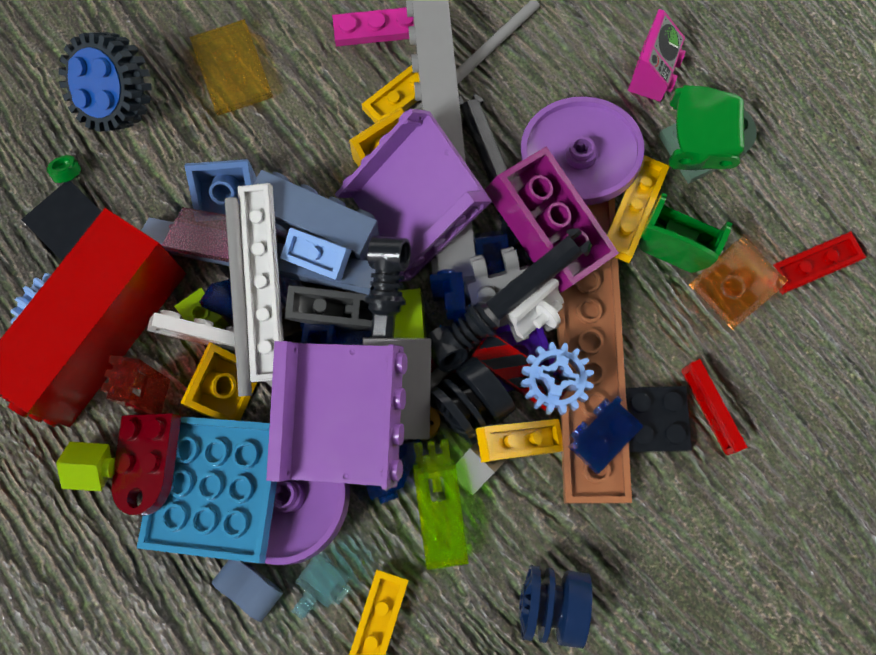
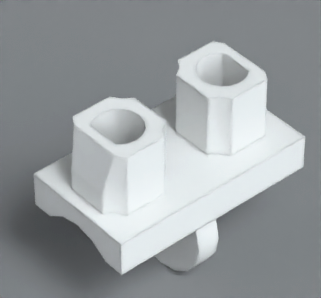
[506,278,564,339]

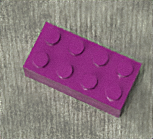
[484,146,619,293]

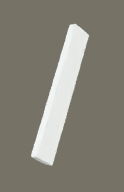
[238,183,284,383]

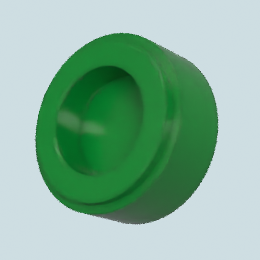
[47,155,81,183]

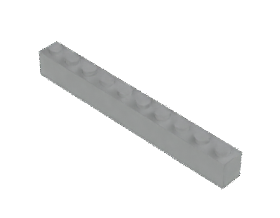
[406,0,475,285]

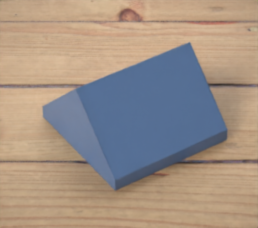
[184,159,257,224]

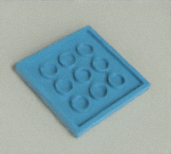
[137,417,277,564]

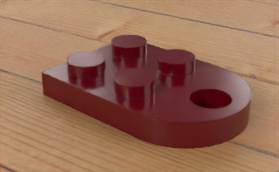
[112,413,181,516]

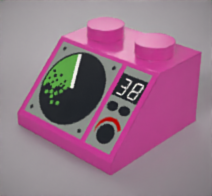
[627,9,686,102]

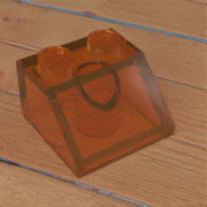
[689,236,788,330]

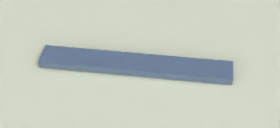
[141,217,375,295]

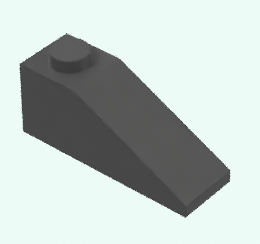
[285,285,373,335]

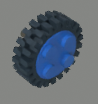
[59,32,152,132]

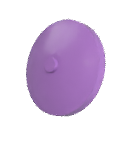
[521,97,644,205]
[265,480,350,565]

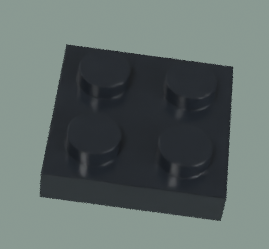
[626,386,692,453]

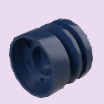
[519,565,592,649]

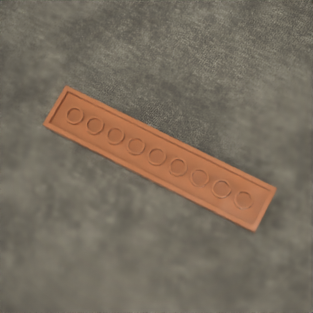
[557,198,632,504]

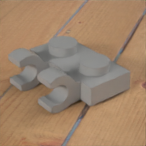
[466,246,528,304]

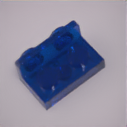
[430,269,466,323]
[568,396,643,474]

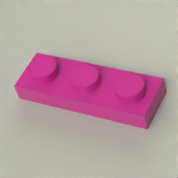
[332,7,414,47]

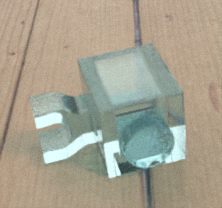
[292,553,352,620]

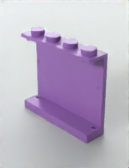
[335,108,492,282]
[266,341,408,490]

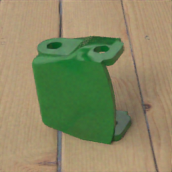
[669,85,744,171]
[639,193,733,273]

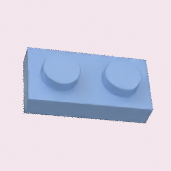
[280,228,352,280]

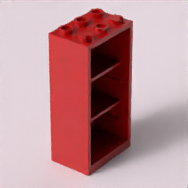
[0,208,186,427]

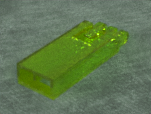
[413,439,469,570]

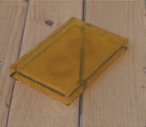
[189,19,273,116]

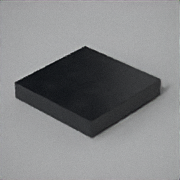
[21,181,101,261]

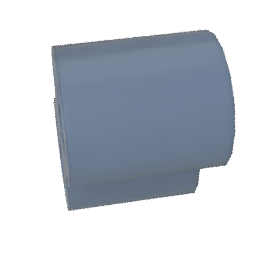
[211,560,283,622]

